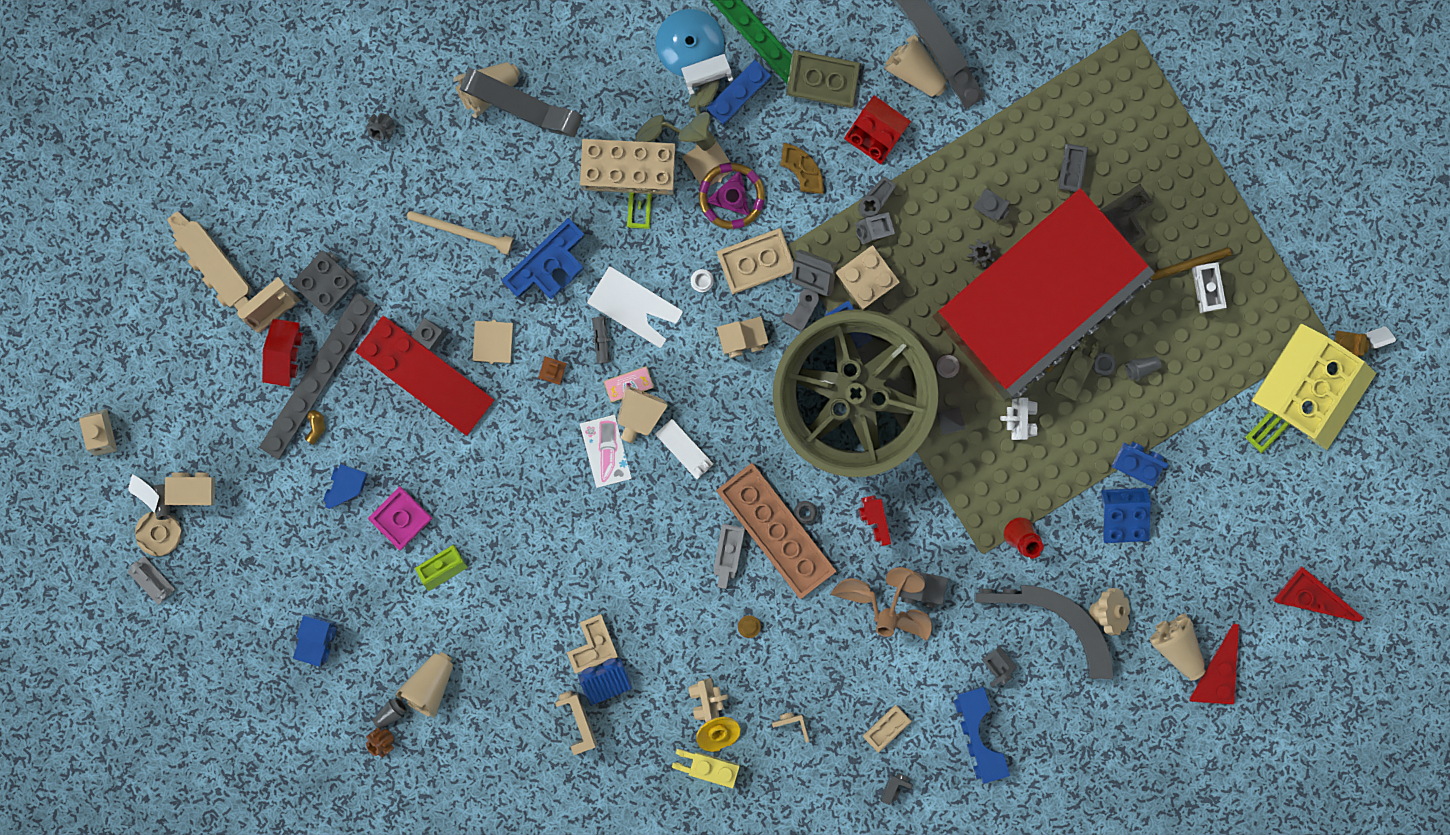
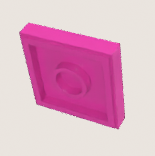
[368,486,433,551]

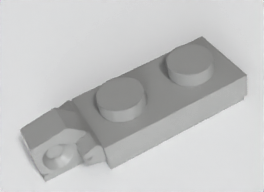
[714,524,745,589]

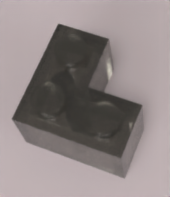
[1100,184,1153,245]

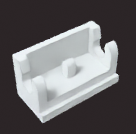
[681,54,733,95]

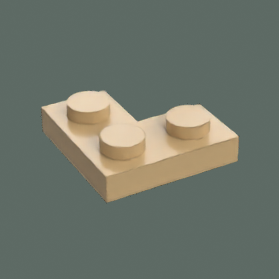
[567,614,618,674]

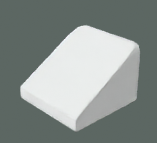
[1365,326,1396,350]

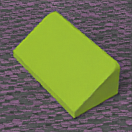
[415,544,468,591]

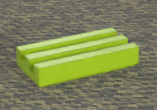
[627,193,652,229]
[1244,412,1289,453]

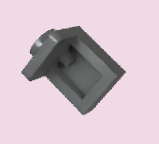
[981,646,1017,687]

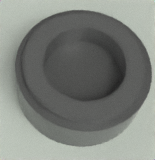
[1092,353,1116,376]

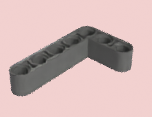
[460,68,584,138]

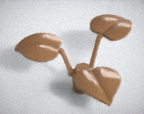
[831,567,932,641]

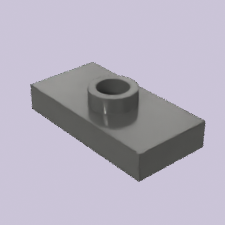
[1058,143,1088,192]

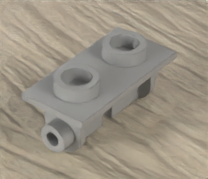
[127,556,175,605]

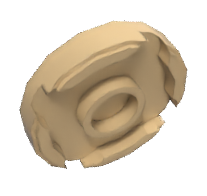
[135,512,182,556]

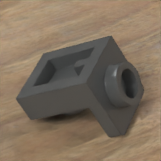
[973,188,1010,223]
[855,212,895,245]
[880,773,913,805]

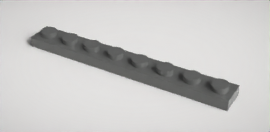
[259,292,376,460]

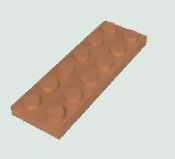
[716,463,836,599]

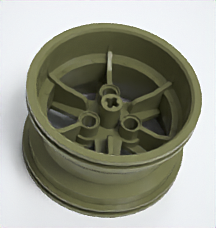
[773,309,938,477]

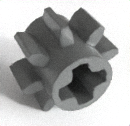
[366,113,396,141]
[967,239,996,268]

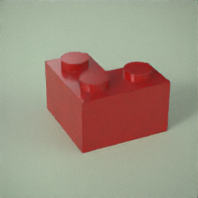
[262,319,303,387]

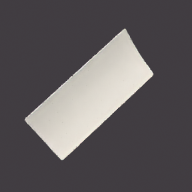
[587,267,683,348]

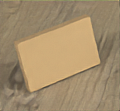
[716,228,794,295]

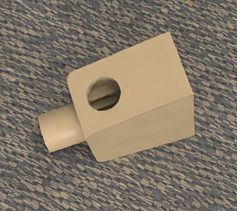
[617,384,667,443]
[79,409,117,456]

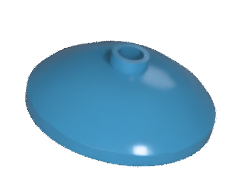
[656,9,724,77]

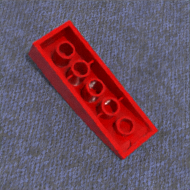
[355,315,495,436]

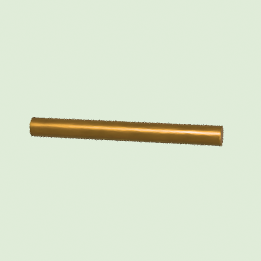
[1150,247,1232,281]

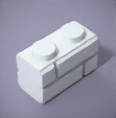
[1192,262,1227,313]

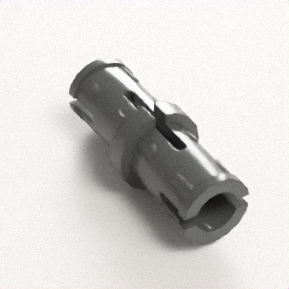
[592,316,611,364]

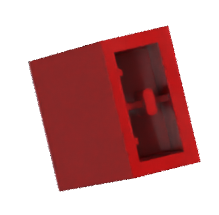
[844,95,911,165]

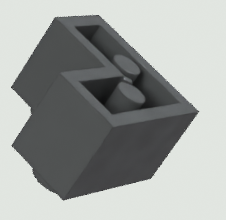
[899,570,948,608]

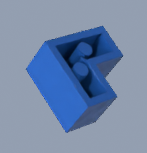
[293,614,337,667]

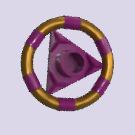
[698,162,765,230]

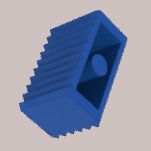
[578,658,632,706]

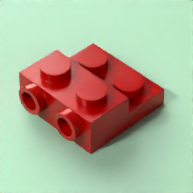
[858,495,891,546]

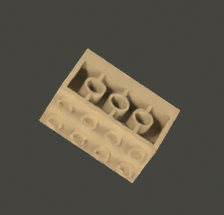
[580,139,676,195]

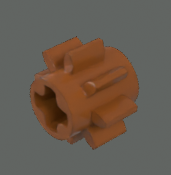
[366,727,394,758]

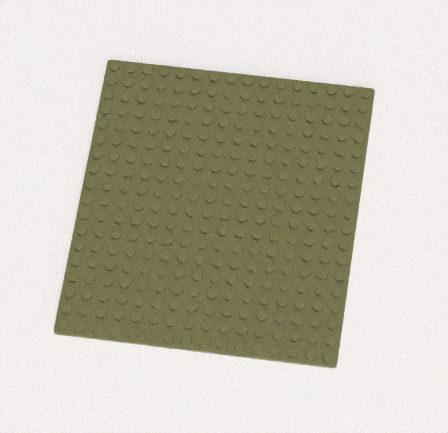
[788,29,1328,554]

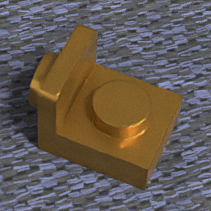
[1334,330,1369,358]

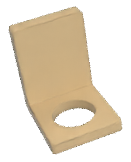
[772,712,809,742]

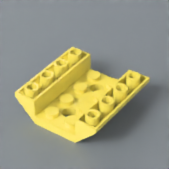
[1251,324,1376,450]

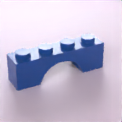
[954,686,1010,784]

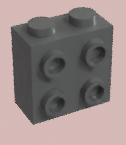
[291,250,358,316]

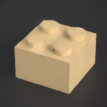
[835,245,900,310]

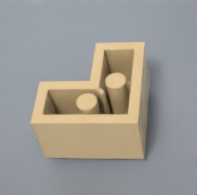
[717,316,768,359]
[165,473,215,505]

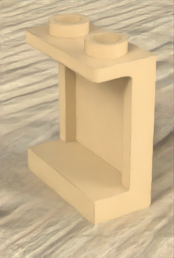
[555,690,597,755]

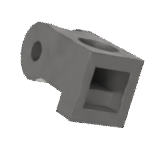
[782,289,819,332]

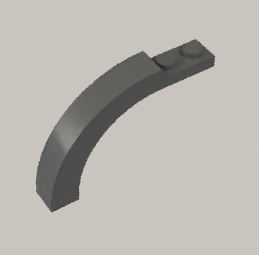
[891,0,985,109]
[974,584,1113,679]

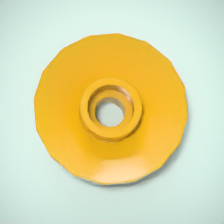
[696,717,741,752]

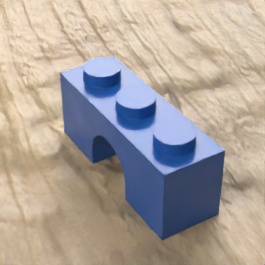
[706,60,771,127]

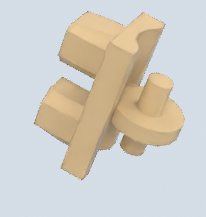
[688,678,728,722]

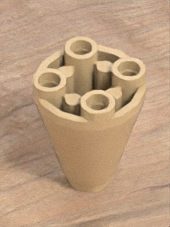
[1149,613,1206,681]

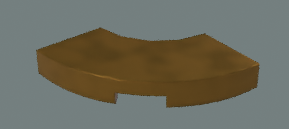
[780,143,823,194]

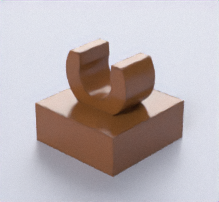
[538,356,567,385]

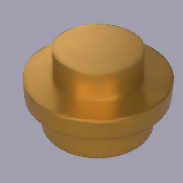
[738,615,761,638]

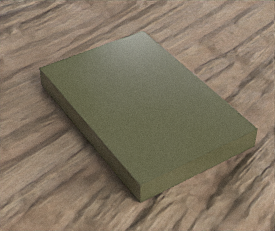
[785,50,861,108]

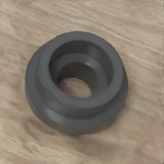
[794,501,817,524]

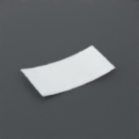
[128,474,159,513]

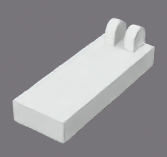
[655,419,713,479]

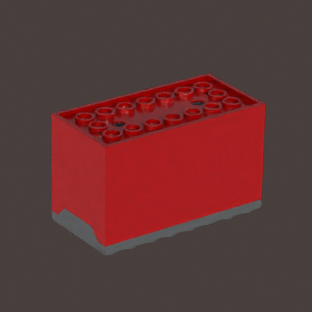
[932,188,1154,400]

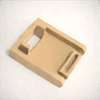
[237,277,300,333]

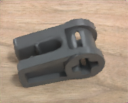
[858,177,896,218]

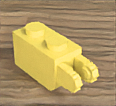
[672,749,739,788]

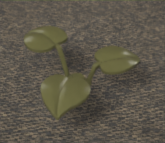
[635,79,720,151]

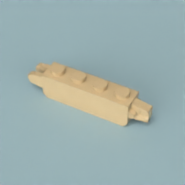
[167,211,251,310]

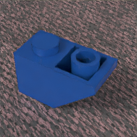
[323,464,368,509]

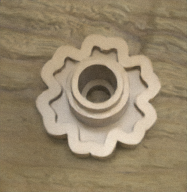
[1089,588,1130,635]

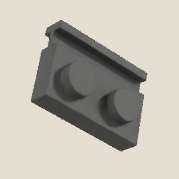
[791,250,837,296]

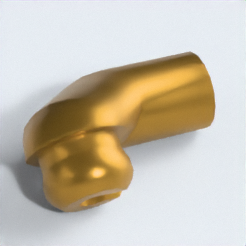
[305,410,326,445]

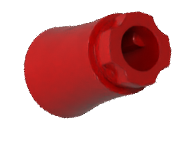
[1004,517,1044,559]

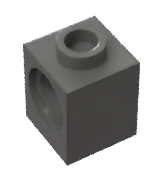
[411,318,448,352]

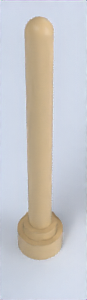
[407,211,514,255]

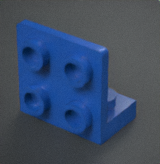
[1101,488,1151,543]

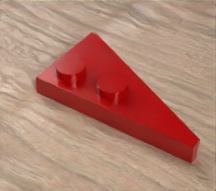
[1273,566,1364,622]
[1189,624,1239,705]

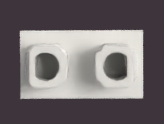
[1000,398,1037,440]

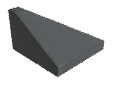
[937,407,966,435]

